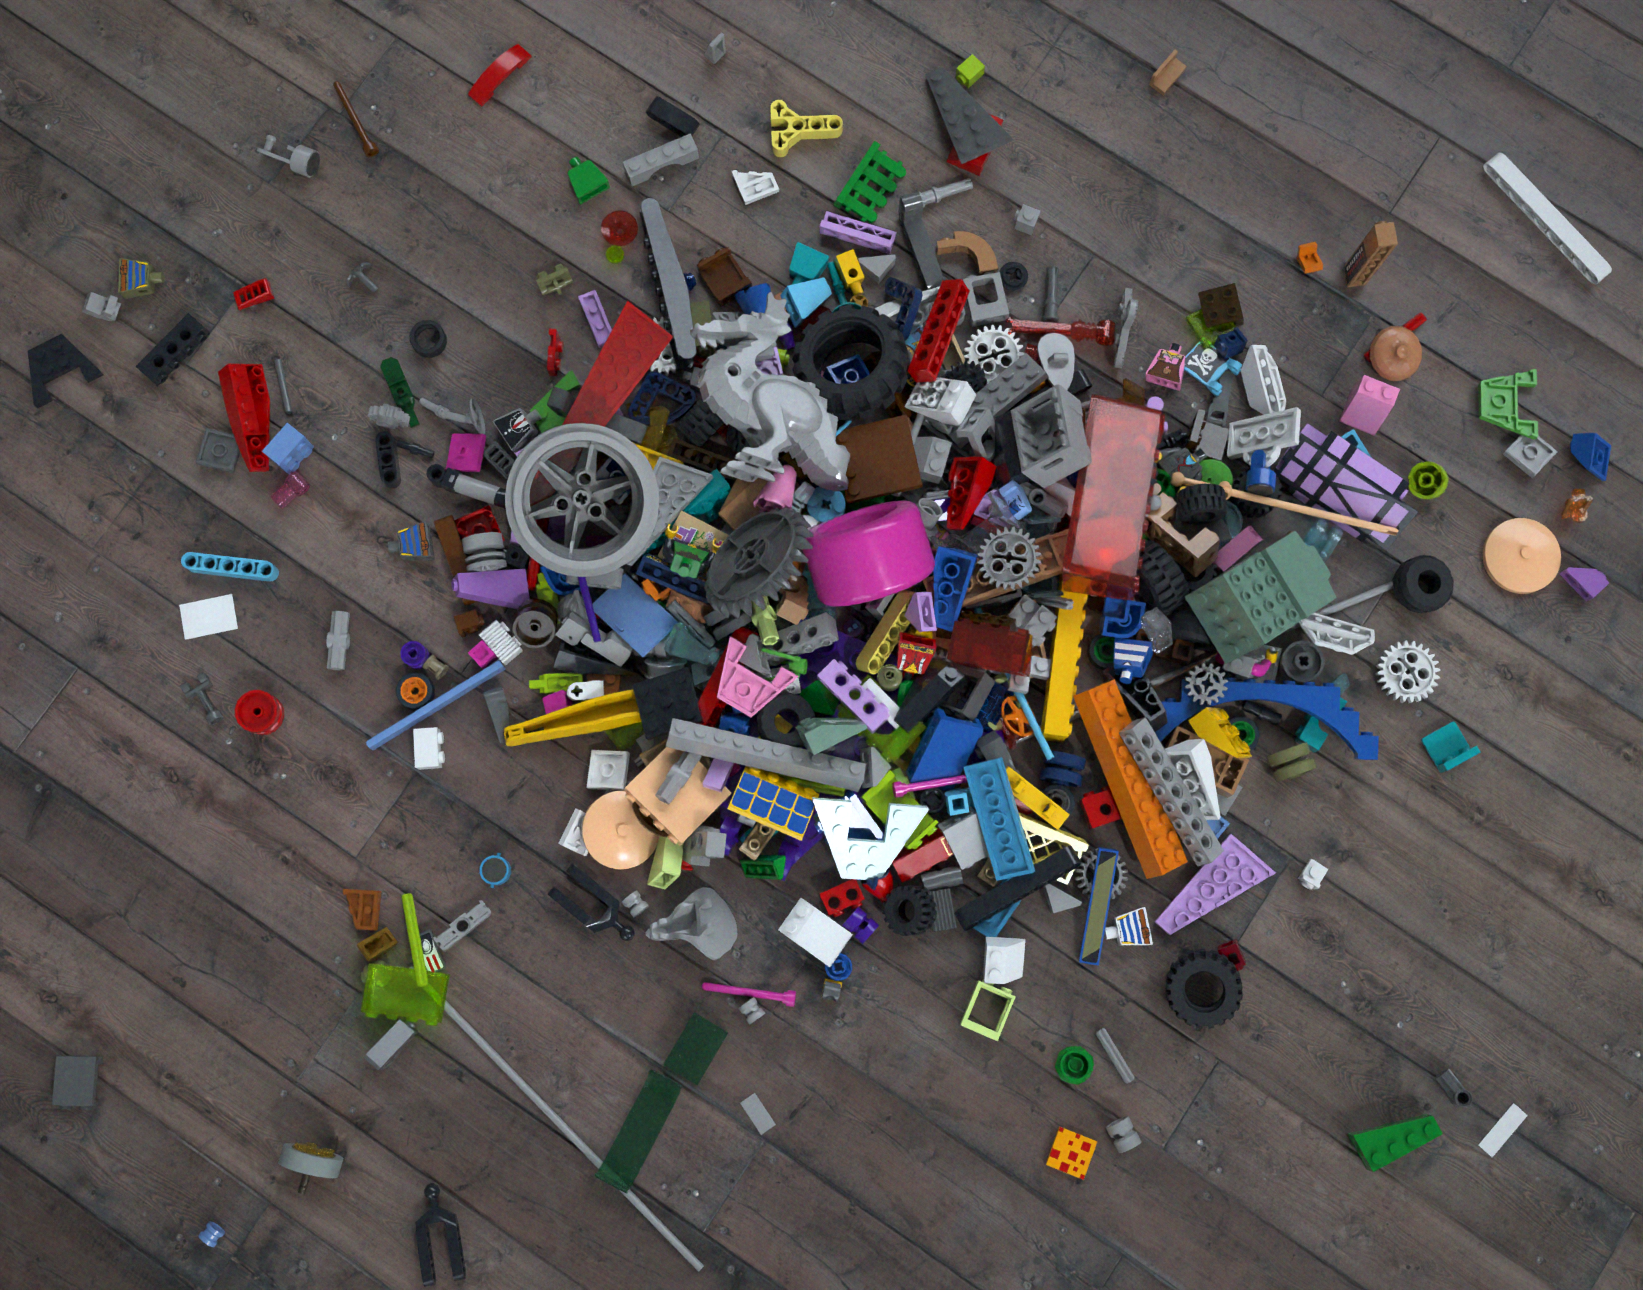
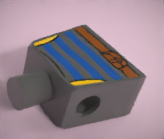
[388,521,435,561]

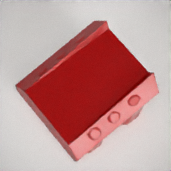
[454,505,505,556]

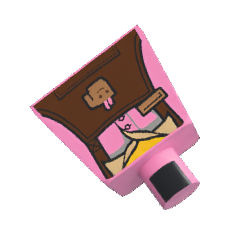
[1146,343,1185,391]

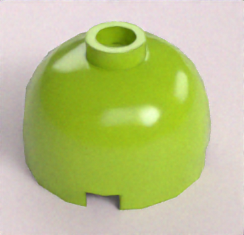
[1408,461,1449,500]

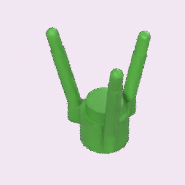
[761,648,808,681]

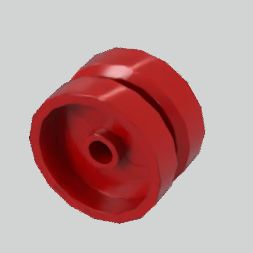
[235,690,284,735]

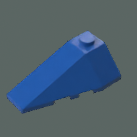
[933,546,978,632]

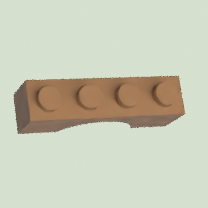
[776,575,809,625]

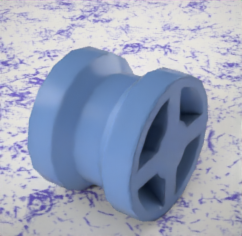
[198,1221,225,1247]

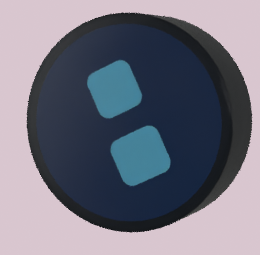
[843,619,862,638]

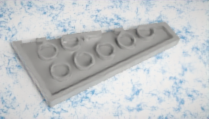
[626,457,713,566]

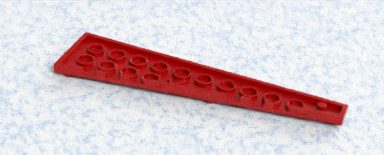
[530,300,673,507]

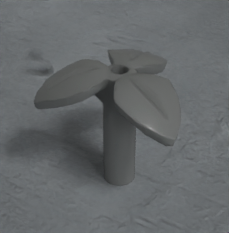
[347,262,378,293]

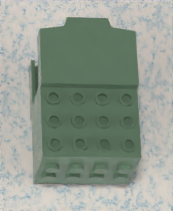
[1185,531,1337,664]

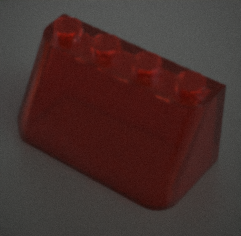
[947,619,1033,677]

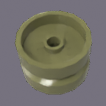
[1267,742,1317,783]

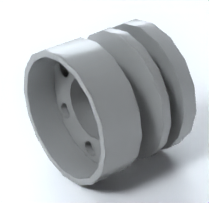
[462,532,507,573]

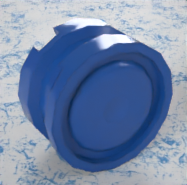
[825,953,852,981]

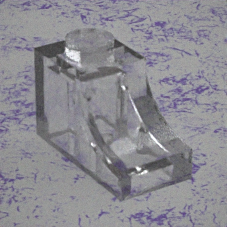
[1141,607,1173,654]

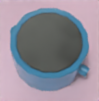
[480,853,511,888]

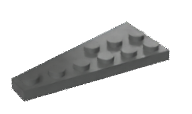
[925,67,1013,164]

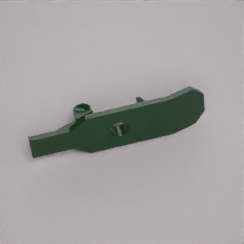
[380,357,420,428]

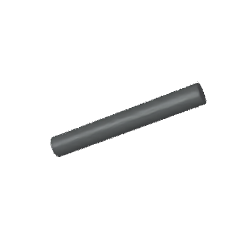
[274,359,293,414]

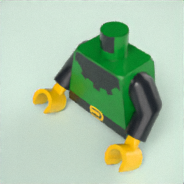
[662,524,724,578]

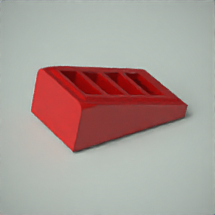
[233,278,275,310]

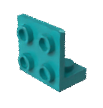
[1421,721,1481,773]

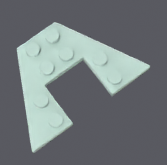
[812,797,929,880]

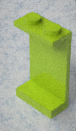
[860,770,939,850]

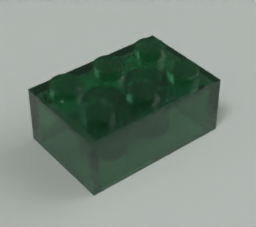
[663,1012,729,1085]

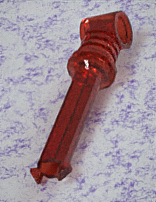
[1005,317,1116,346]

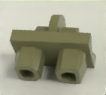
[536,264,573,295]

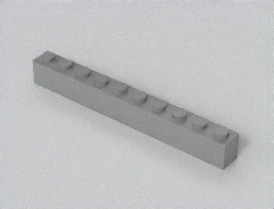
[666,718,866,792]

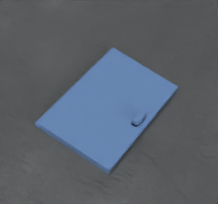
[592,573,679,658]

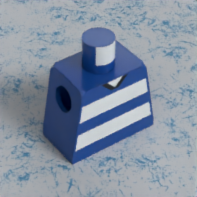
[1114,638,1153,684]

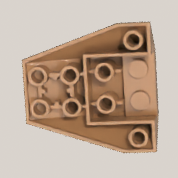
[718,468,807,531]

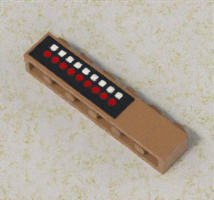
[1344,221,1398,287]

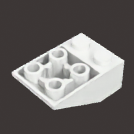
[905,377,976,426]

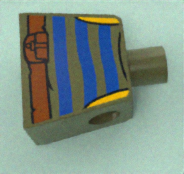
[118,258,165,299]

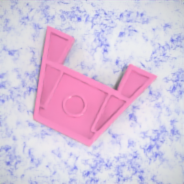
[717,636,798,717]

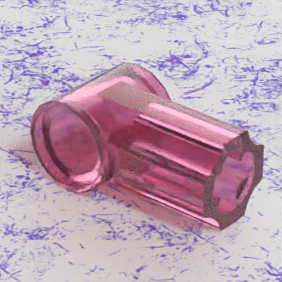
[270,471,310,509]

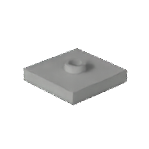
[1503,435,1557,479]

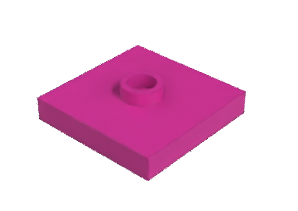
[446,434,486,472]

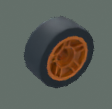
[396,672,435,710]

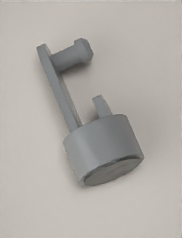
[257,135,320,178]

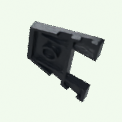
[28,334,104,408]

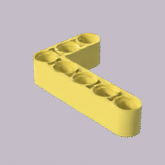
[856,590,916,674]

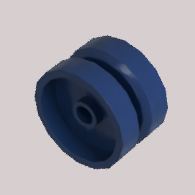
[1039,751,1086,787]

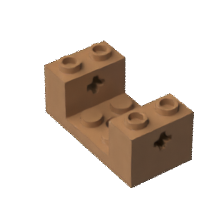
[1140,492,1220,577]
[1164,726,1249,798]

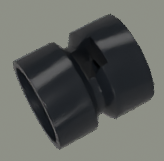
[919,788,945,815]

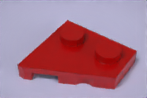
[547,328,564,376]

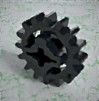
[944,360,986,392]

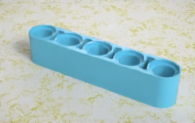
[181,552,279,581]

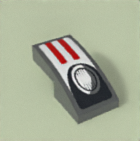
[419,929,447,975]

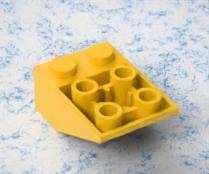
[1188,707,1252,758]

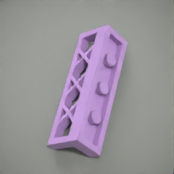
[820,211,897,254]

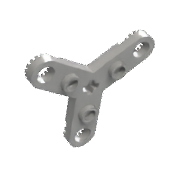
[1114,288,1138,368]

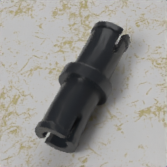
[1241,700,1282,725]

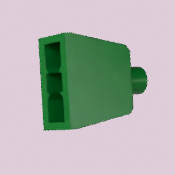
[567,157,610,205]

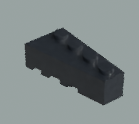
[1102,664,1168,732]

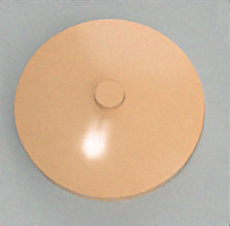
[1483,518,1561,594]
[582,791,659,869]

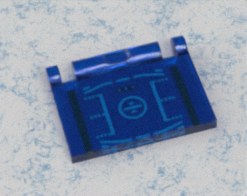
[976,682,1014,732]

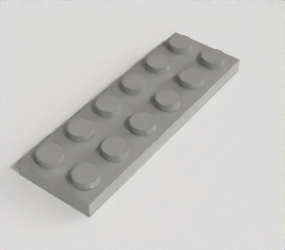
[947,353,1049,449]

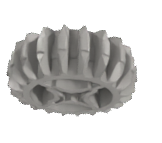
[1075,849,1128,899]

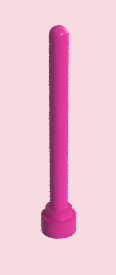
[892,775,968,798]
[702,982,796,1007]

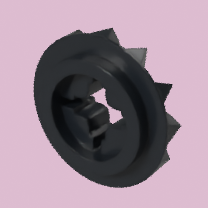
[999,262,1028,292]

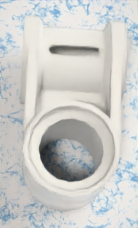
[566,681,604,701]

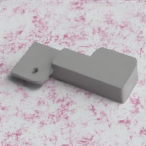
[555,612,633,666]

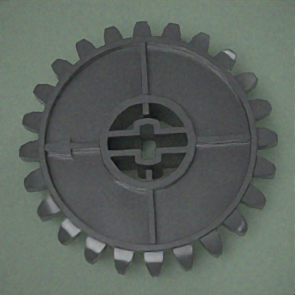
[704,508,814,619]

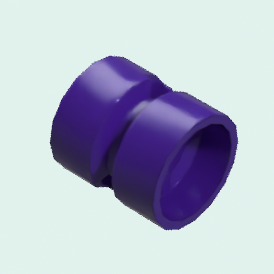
[400,641,430,670]
[842,907,879,944]

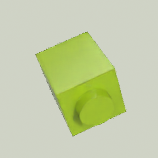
[956,54,985,88]

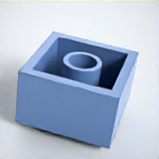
[262,423,314,475]

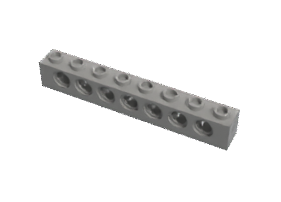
[691,612,839,691]
[1119,717,1224,866]

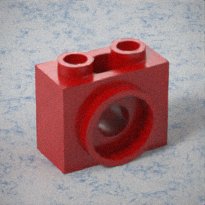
[1079,785,1122,830]

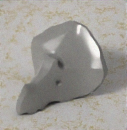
[645,887,738,960]

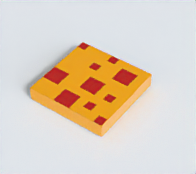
[1046,1126,1097,1180]

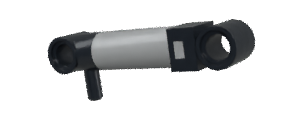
[426,464,506,509]

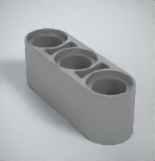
[566,568,623,590]

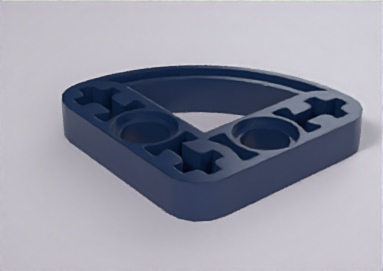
[628,372,696,427]

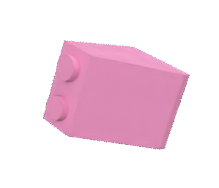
[1339,375,1400,436]

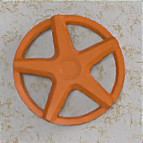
[1001,696,1036,737]

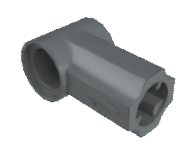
[1434,1068,1473,1108]

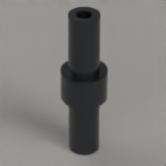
[396,440,435,458]

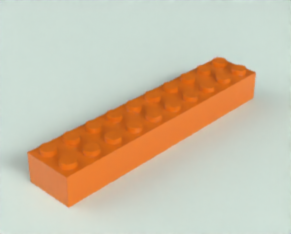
[1073,679,1188,879]

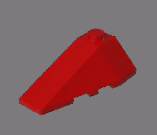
[947,457,997,530]

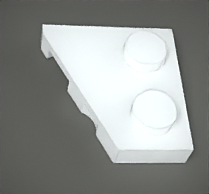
[732,170,779,205]

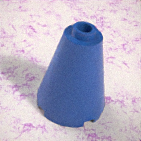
[734,283,771,315]

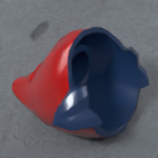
[861,868,893,903]

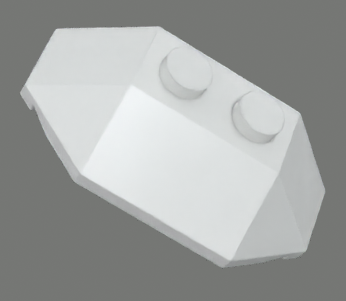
[1241,345,1286,415]
[1299,613,1375,655]

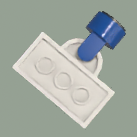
[1227,407,1301,496]

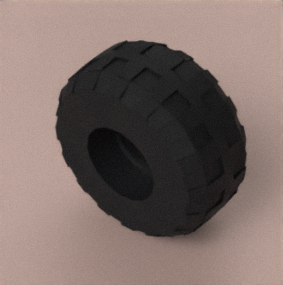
[1393,555,1454,613]
[1166,610,1217,651]
[757,693,815,748]

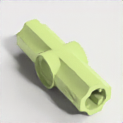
[751,596,779,646]

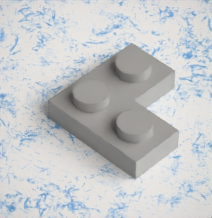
[1007,652,1051,694]

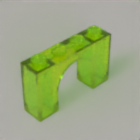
[836,674,926,764]

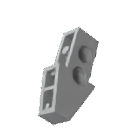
[682,825,726,867]

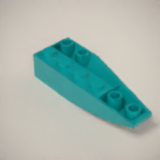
[642,469,731,555]

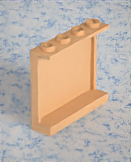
[624,747,732,846]

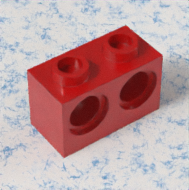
[819,879,865,918]

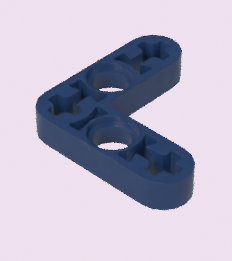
[885,277,923,341]

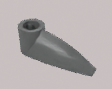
[483,686,509,744]

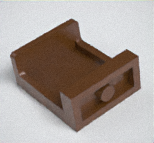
[697,247,752,307]

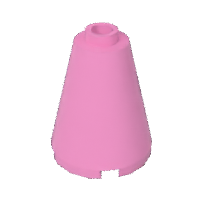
[753,465,797,513]

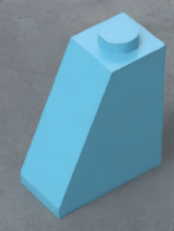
[780,278,832,328]

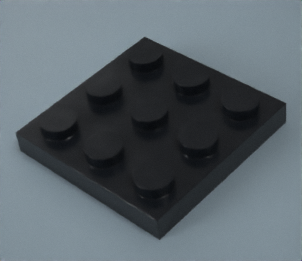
[632,667,704,740]

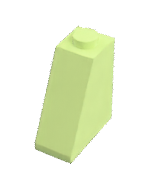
[647,836,684,889]

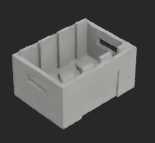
[1011,384,1092,488]

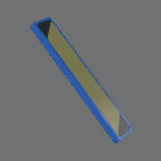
[1079,847,1119,965]

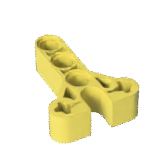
[771,100,843,157]

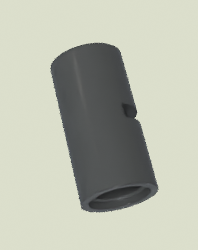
[920,865,963,892]

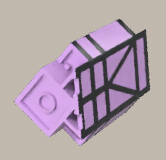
[1273,423,1418,551]

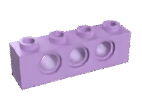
[817,659,890,734]

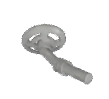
[419,398,485,434]

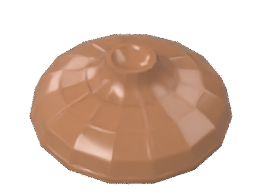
[1370,326,1422,381]

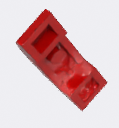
[468,44,532,107]

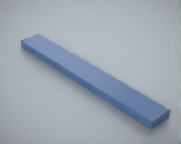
[366,661,506,750]

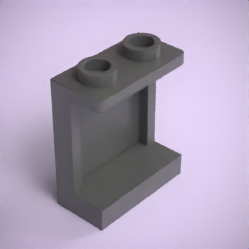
[52,1055,103,1110]

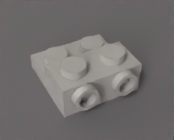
[1008,594,1057,649]

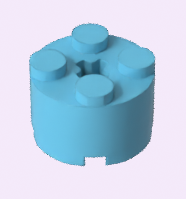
[807,487,845,523]

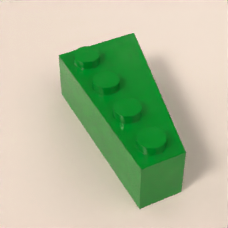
[1347,1114,1443,1172]

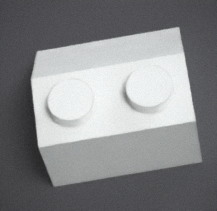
[983,937,1025,984]

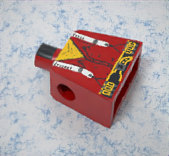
[897,632,936,680]

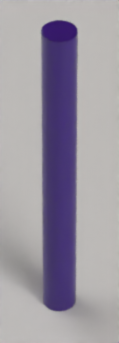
[578,577,601,643]

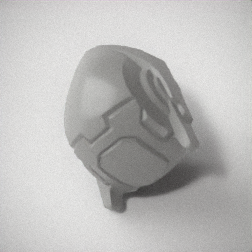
[558,590,589,624]

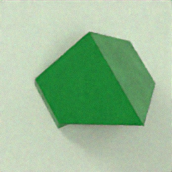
[799,680,839,715]

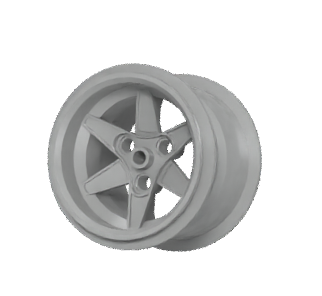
[505,423,659,577]

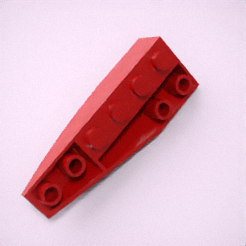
[218,363,270,472]

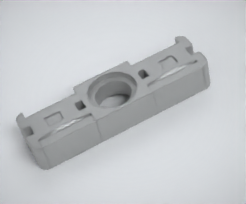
[434,900,491,952]

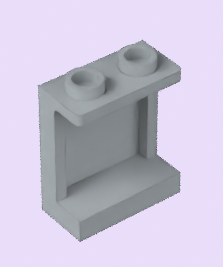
[938,806,989,870]

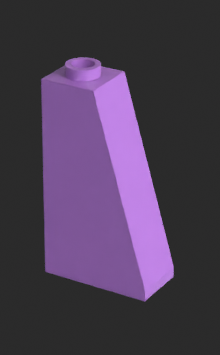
[451,569,530,610]

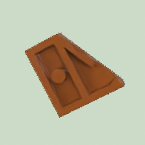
[343,889,382,931]

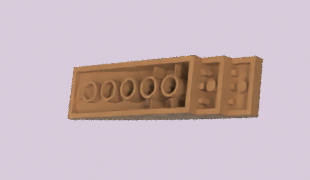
[923,529,1082,607]

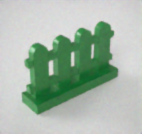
[833,141,906,223]

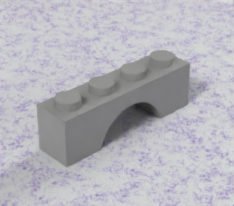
[623,134,699,187]

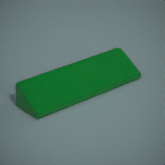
[740,855,786,880]

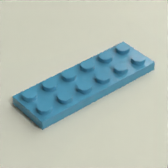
[963,757,1035,881]

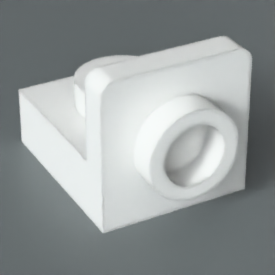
[1298,859,1328,890]

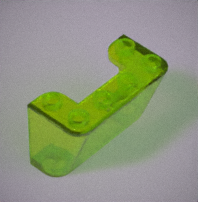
[361,963,450,1026]

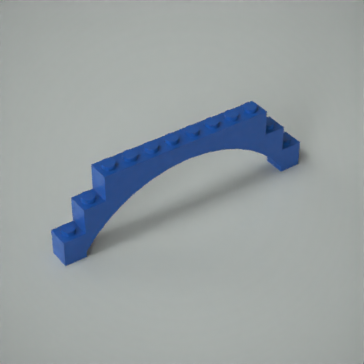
[1155,676,1379,760]

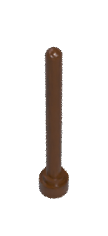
[333,81,379,158]

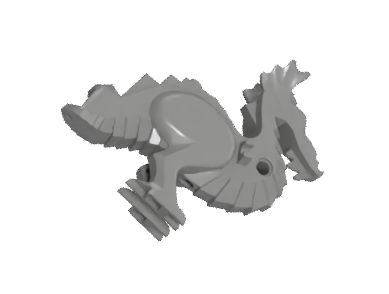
[690,292,850,491]

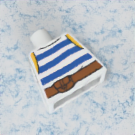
[1104,907,1153,945]

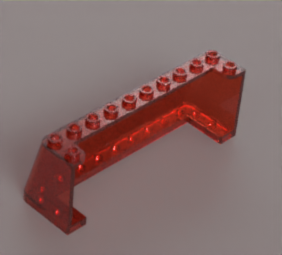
[1062,394,1165,600]

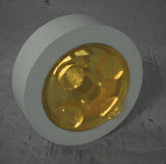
[278,1142,344,1194]

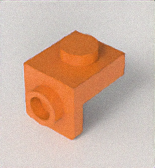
[1297,242,1323,274]
[642,578,671,601]

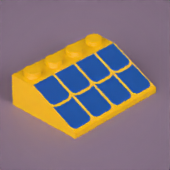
[727,766,819,841]

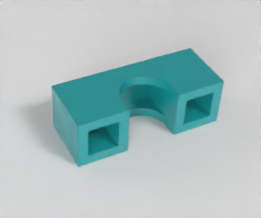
[1294,697,1347,753]

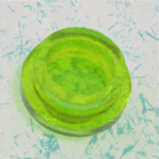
[606,245,624,264]

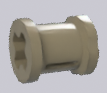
[423,655,449,680]

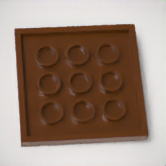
[835,415,923,504]

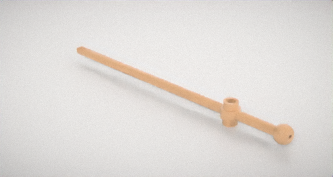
[1171,472,1399,535]

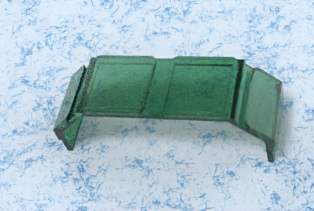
[595,1069,683,1194]

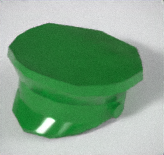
[1055,1046,1094,1085]

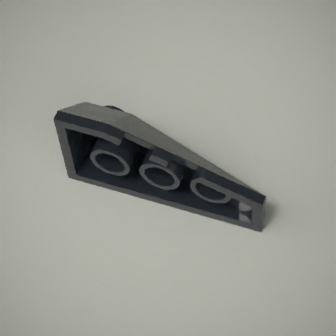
[553,636,635,675]
[894,658,965,733]

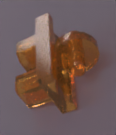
[1561,489,1593,523]

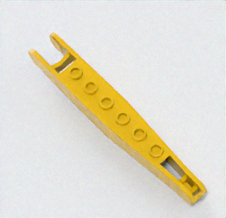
[503,689,642,746]

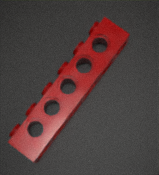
[908,279,970,382]

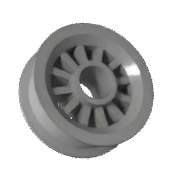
[644,656,687,679]

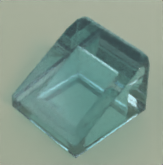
[1332,673,1350,696]

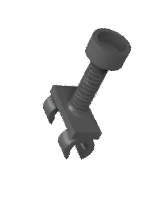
[180,672,223,725]

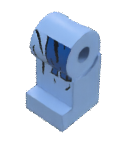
[999,480,1032,520]

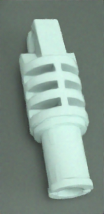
[792,482,815,513]

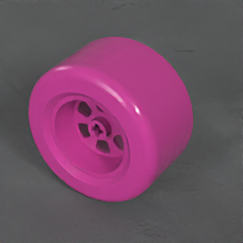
[802,501,935,607]

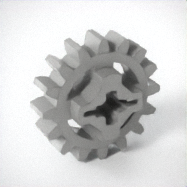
[368,404,410,429]
[1184,663,1228,706]

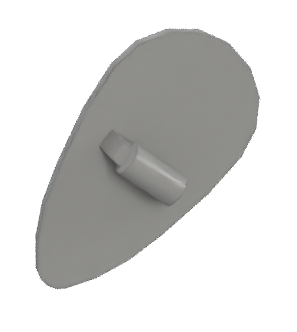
[1037,333,1075,390]

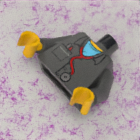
[1150,447,1207,492]

